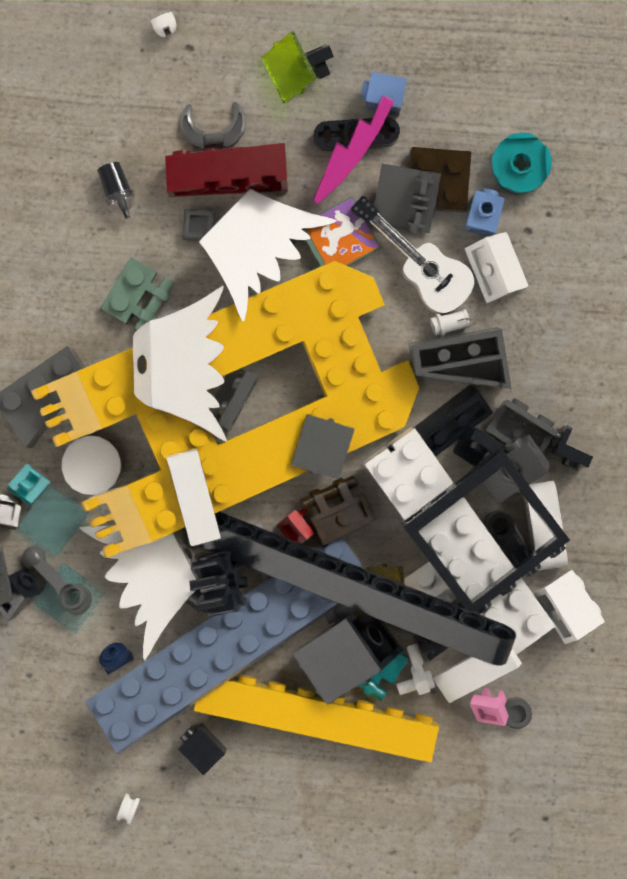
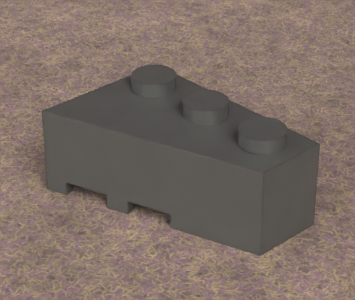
[409,327,511,389]
[0,346,86,448]

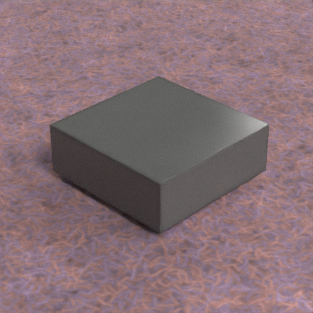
[182,209,215,241]

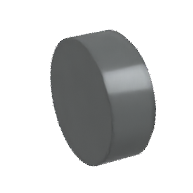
[505,697,532,729]

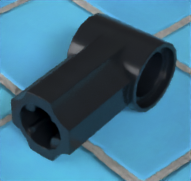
[484,510,533,567]

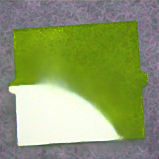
[261,31,317,103]

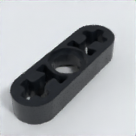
[314,117,400,151]

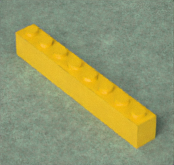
[194,675,439,763]

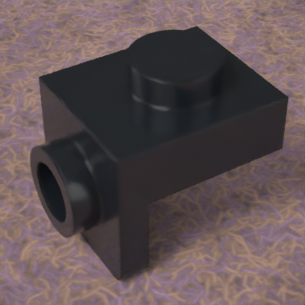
[550,425,593,471]

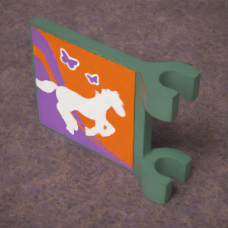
[289,196,381,269]

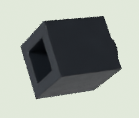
[178,723,227,775]

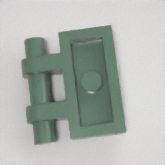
[100,257,174,330]

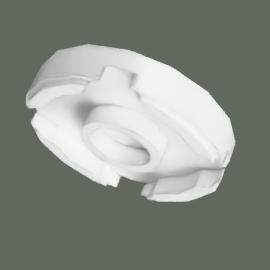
[62,436,122,495]

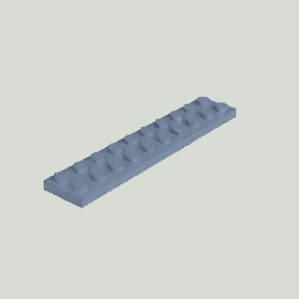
[85,537,364,754]

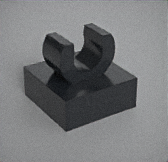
[298,44,334,79]

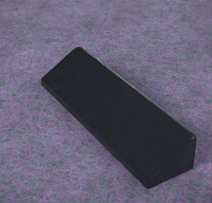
[387,385,493,457]

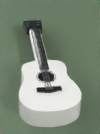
[351,196,474,315]

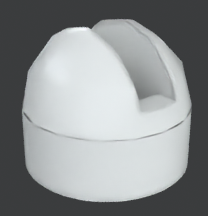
[151,12,177,37]

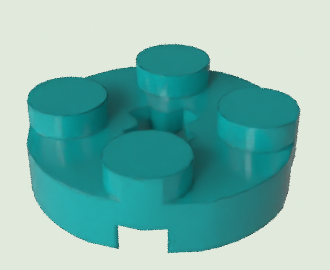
[491,132,552,194]

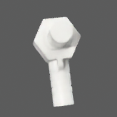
[396,643,435,695]

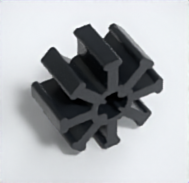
[189,551,248,617]

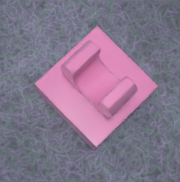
[470,688,509,726]

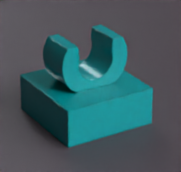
[7,464,51,507]

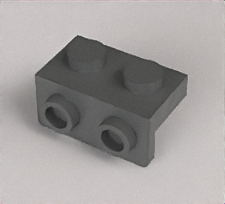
[485,398,558,453]

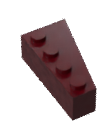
[165,143,288,197]

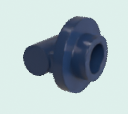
[99,643,134,675]

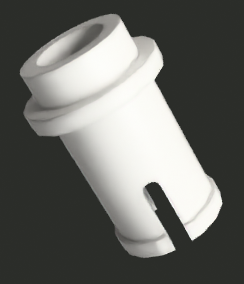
[430,309,470,337]

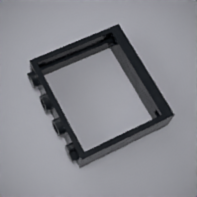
[400,449,570,614]

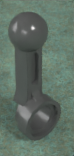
[22,546,92,615]

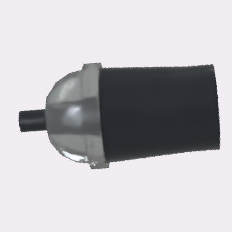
[97,162,135,219]

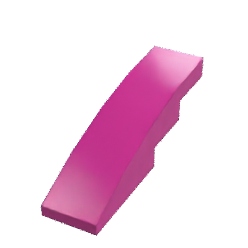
[313,95,394,204]

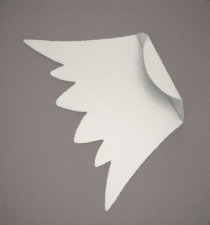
[199,189,337,322]
[133,286,227,442]
[79,526,199,660]

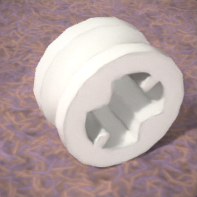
[116,793,140,825]

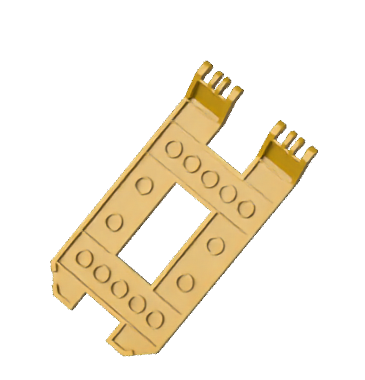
[31,261,419,558]

